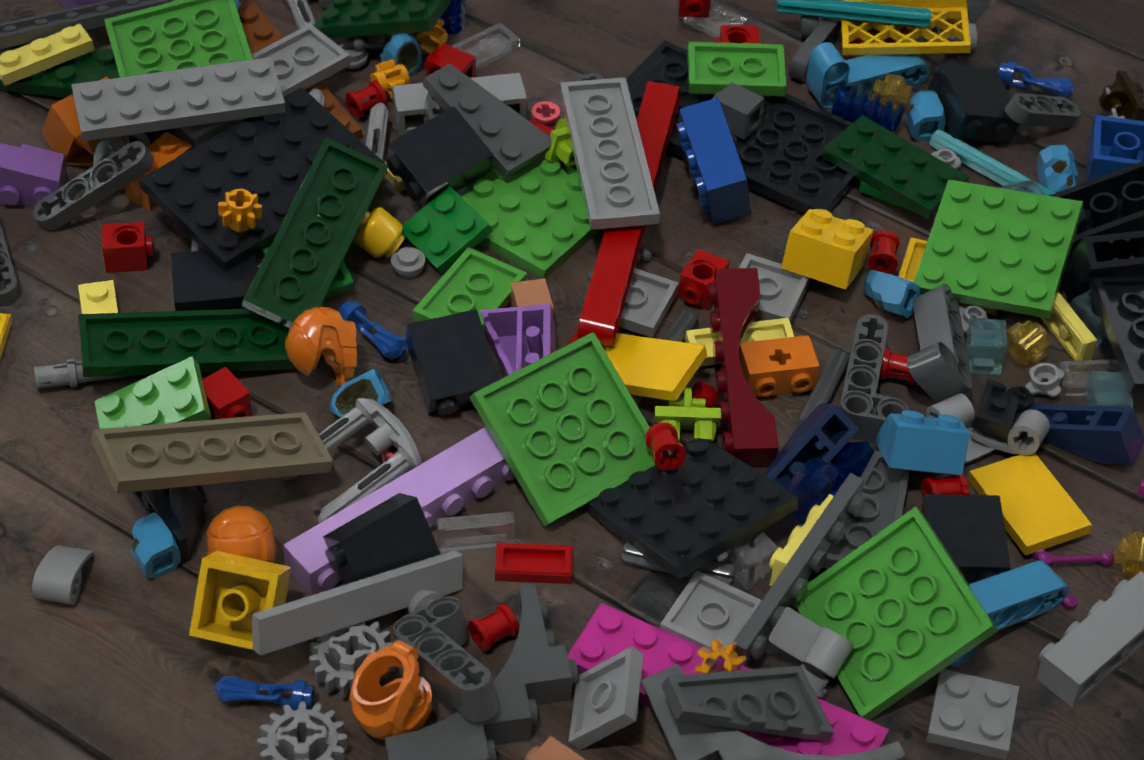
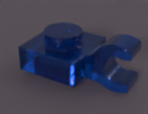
[820,441,874,496]
[784,457,839,525]

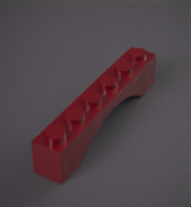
[707,268,779,468]

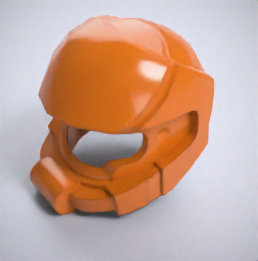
[285,307,357,387]
[206,505,277,563]
[349,640,433,741]

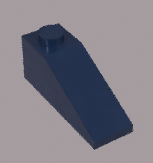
[764,403,859,497]
[1031,404,1144,465]

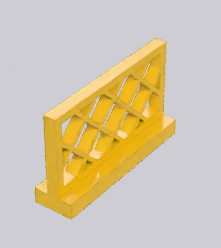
[841,0,971,56]

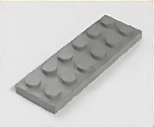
[171,24,351,148]
[71,57,285,141]
[560,77,660,230]

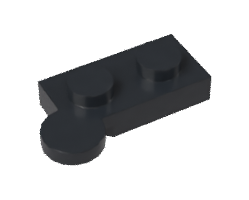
[972,379,1034,440]

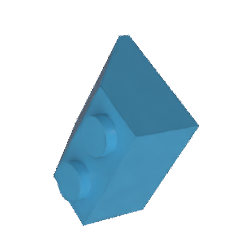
[875,410,970,475]

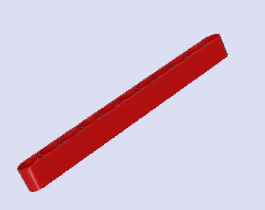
[577,81,681,347]

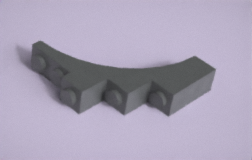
[385,584,578,760]
[641,664,906,760]

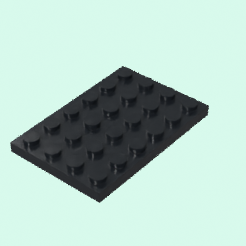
[140,87,387,271]

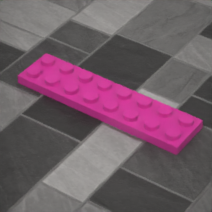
[568,603,889,756]

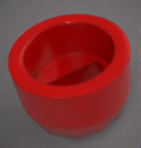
[692,381,718,408]

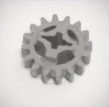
[309,621,395,698]
[257,701,348,760]

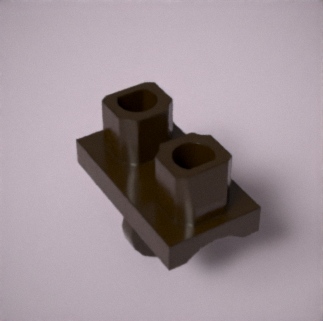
[1099,70,1144,121]

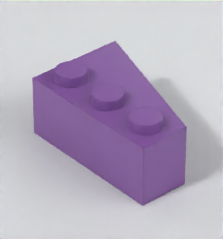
[0,143,69,206]
[480,304,557,377]

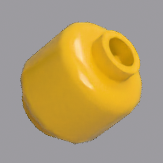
[354,207,405,258]

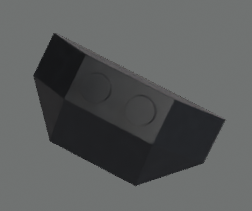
[132,485,207,565]

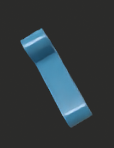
[806,42,930,109]
[950,560,1070,667]

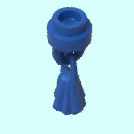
[998,61,1075,98]
[338,301,407,361]
[215,676,315,711]

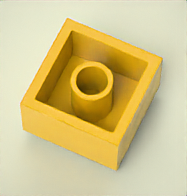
[781,209,874,290]
[189,551,292,650]

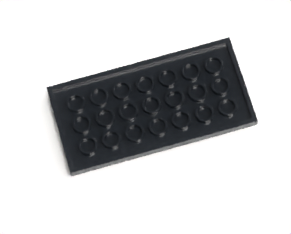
[626,40,858,214]

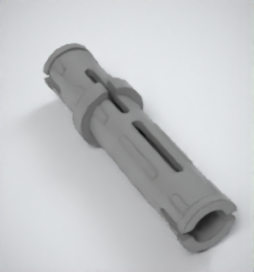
[34,359,138,390]

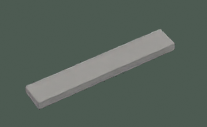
[252,550,463,656]

